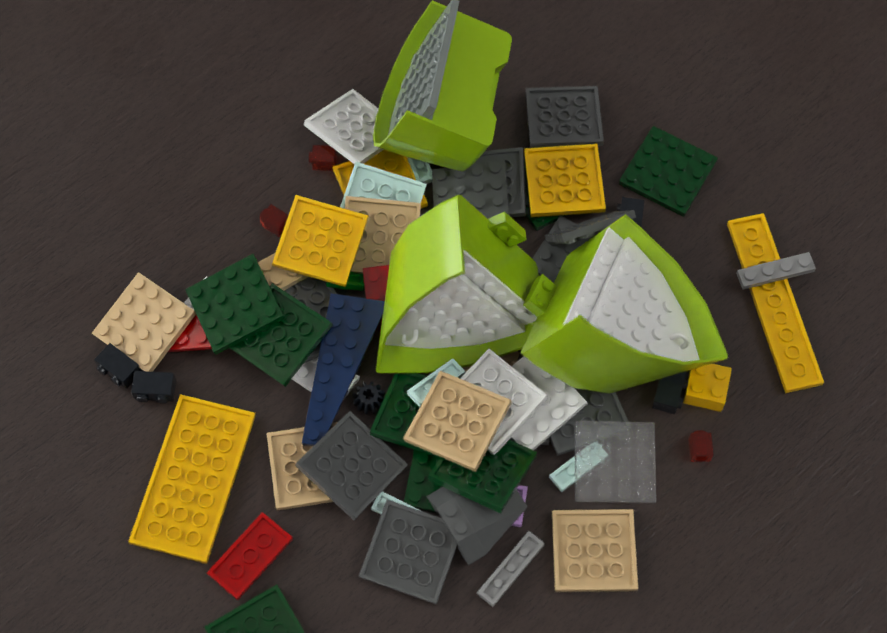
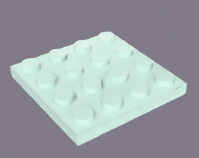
[340,162,427,209]

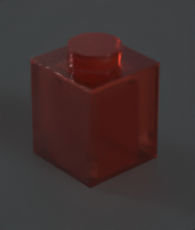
[309,145,336,171]
[259,204,288,237]
[689,430,713,462]

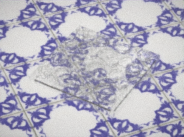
[574,421,656,503]

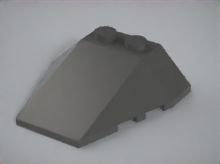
[427,487,527,566]

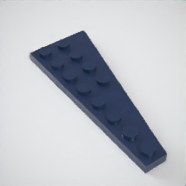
[302,293,385,446]

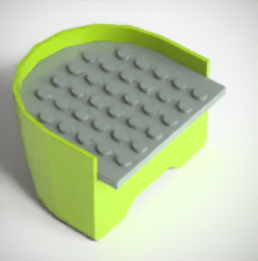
[373,0,512,171]

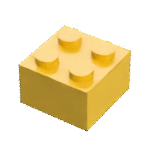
[683,364,732,412]

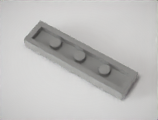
[736,252,816,290]
[477,531,545,607]

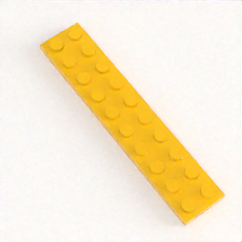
[727,213,824,393]

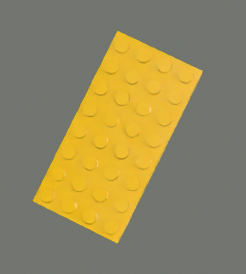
[128,394,256,564]

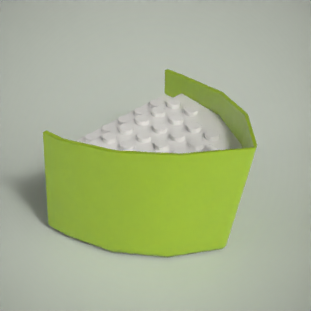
[376,194,539,373]
[521,214,728,393]

